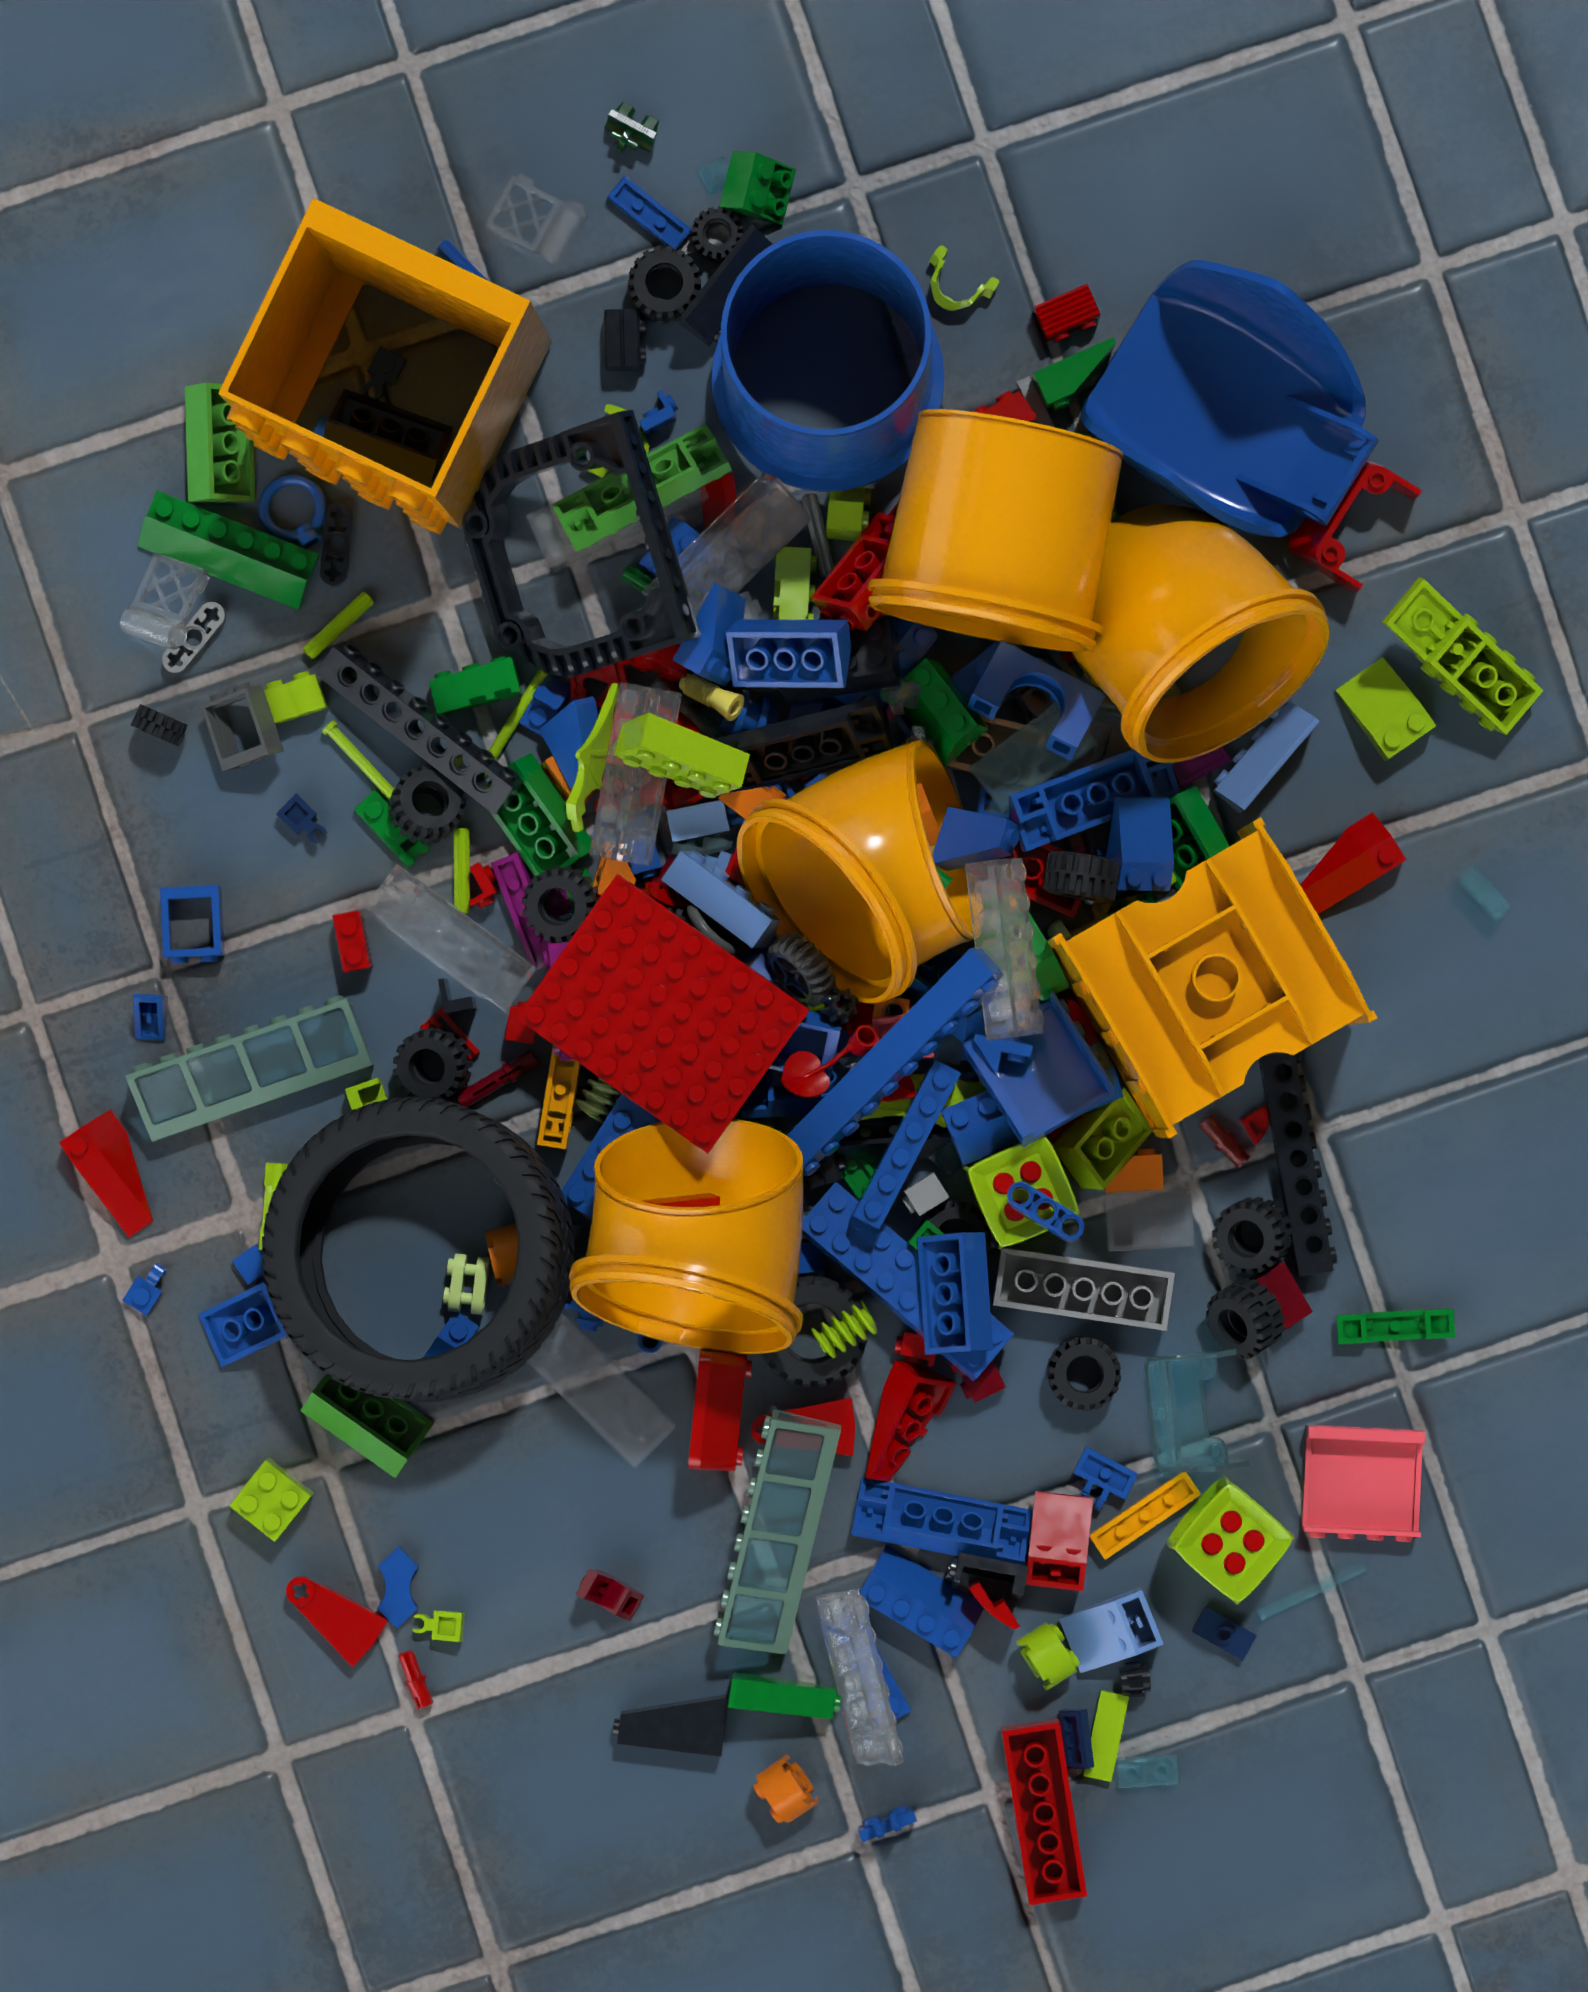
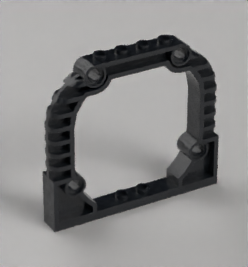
[462,410,701,677]

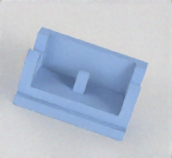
[666,799,729,842]

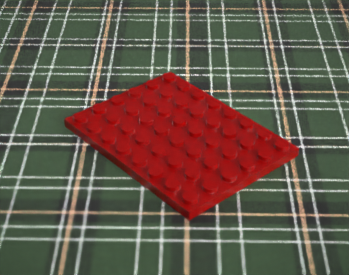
[516,873,810,1154]

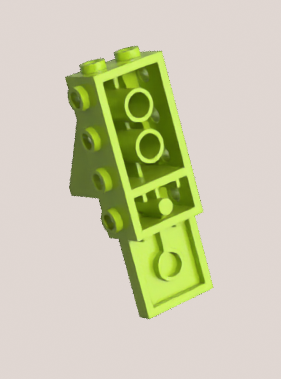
[1382,577,1544,735]

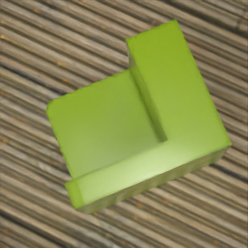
[345,1078,388,1110]

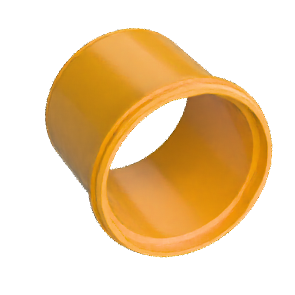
[868,409,1123,652]

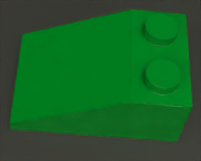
[1031,337,1116,414]

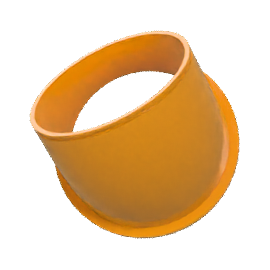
[1072,504,1330,763]
[736,739,985,1003]
[569,1119,803,1354]

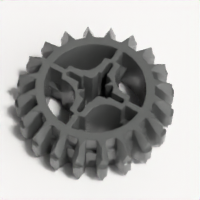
[767,932,837,1008]

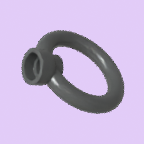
[687,902,750,959]

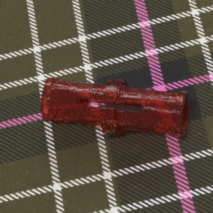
[1198,1114,1251,1169]

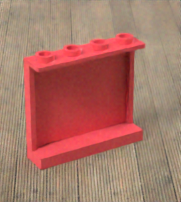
[1301,1425,1426,1542]

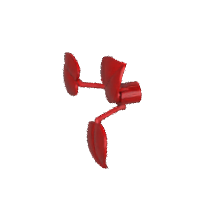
[781,1001,916,1102]

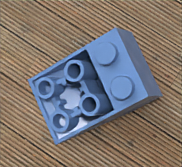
[1059,1586,1164,1673]

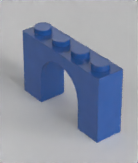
[967,640,1106,761]

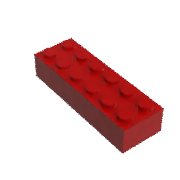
[1001,1718,1087,1905]

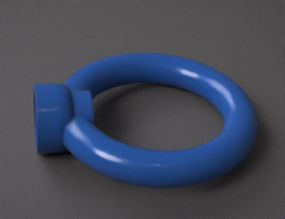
[258,473,327,548]

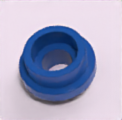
[575,1311,604,1331]

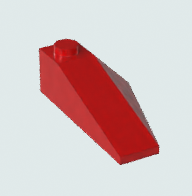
[59,1109,153,1238]

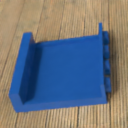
[962,991,1116,1148]

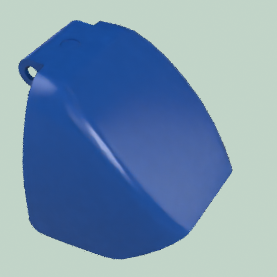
[1080,260,1379,537]

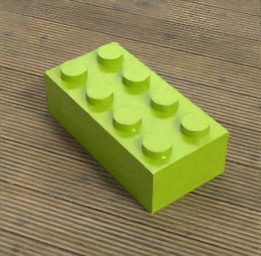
[614,712,750,798]

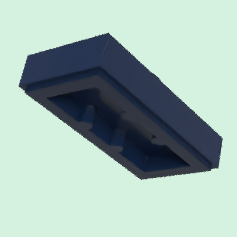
[1192,1606,1257,1661]
[1059,1709,1094,1769]

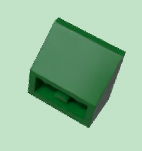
[719,151,796,225]

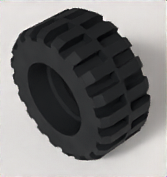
[761,1275,868,1388]

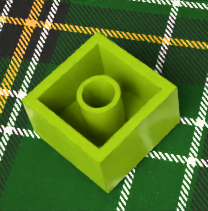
[229,1458,314,1542]

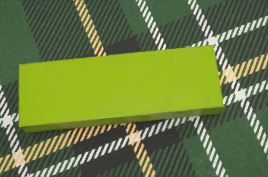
[1082,1689,1129,1782]

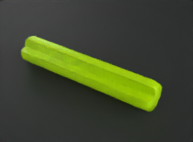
[303,592,374,659]
[453,828,470,914]

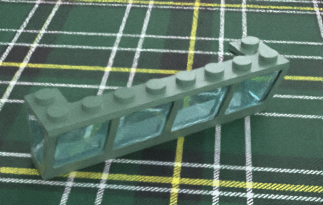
[125,995,374,1142]
[713,1409,842,1655]

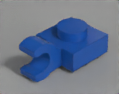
[122,1263,167,1316]

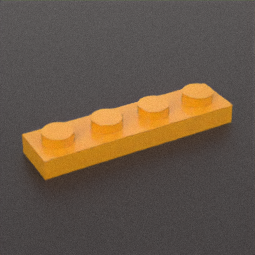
[1089,1470,1201,1560]

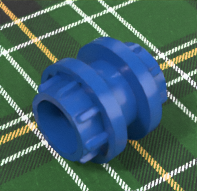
[718,689,779,735]

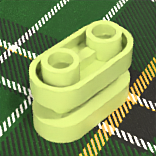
[443,1253,490,1315]

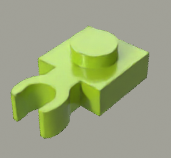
[412,1610,465,1642]

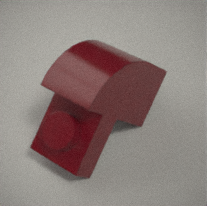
[576,1569,645,1621]

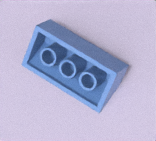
[1213,701,1320,813]
[661,850,780,948]

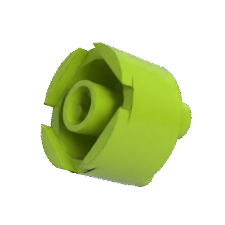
[1016,1622,1080,1691]

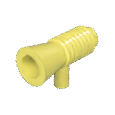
[679,673,744,721]

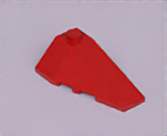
[1300,812,1407,914]
[866,1360,957,1482]

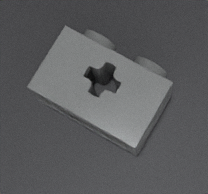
[901,1172,949,1216]

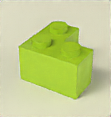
[826,486,871,541]

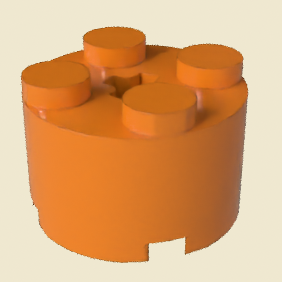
[484,1223,519,1287]
[753,1754,819,1824]

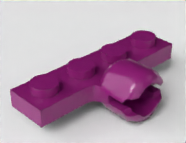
[491,852,570,971]

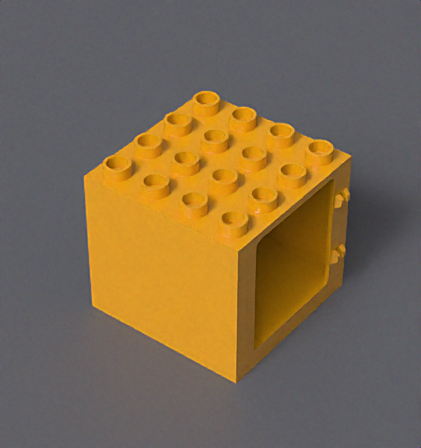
[218,198,552,535]

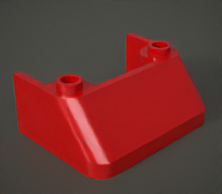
[1287,460,1422,594]
[688,1349,752,1471]

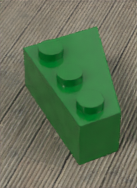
[429,656,523,716]

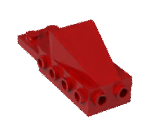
[811,501,899,631]

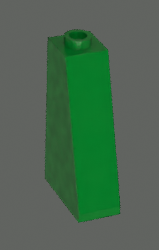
[728,1672,841,1719]

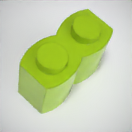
[264,671,328,725]

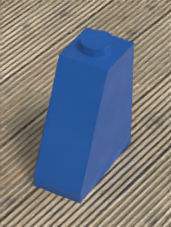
[539,697,607,789]
[932,807,1020,871]

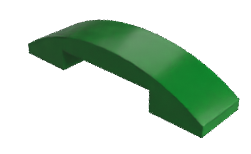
[1336,1308,1456,1345]

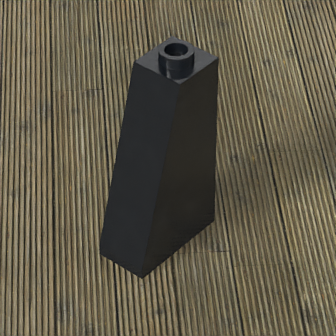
[613,1695,729,1757]

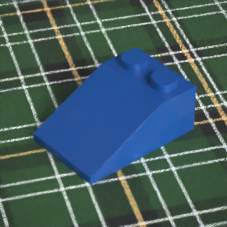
[673,583,746,688]
[1106,796,1174,891]
[198,1281,289,1367]

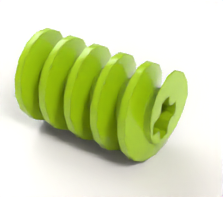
[811,1300,877,1358]

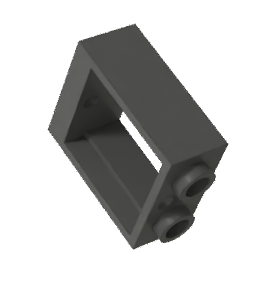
[200,682,284,772]

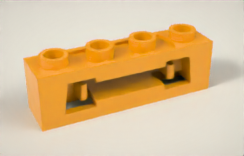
[537,1048,581,1149]

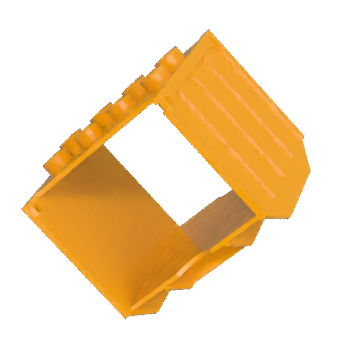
[1047,817,1378,1139]

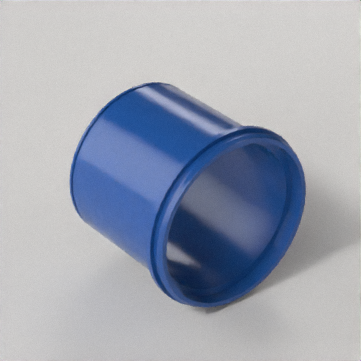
[712,230,944,492]

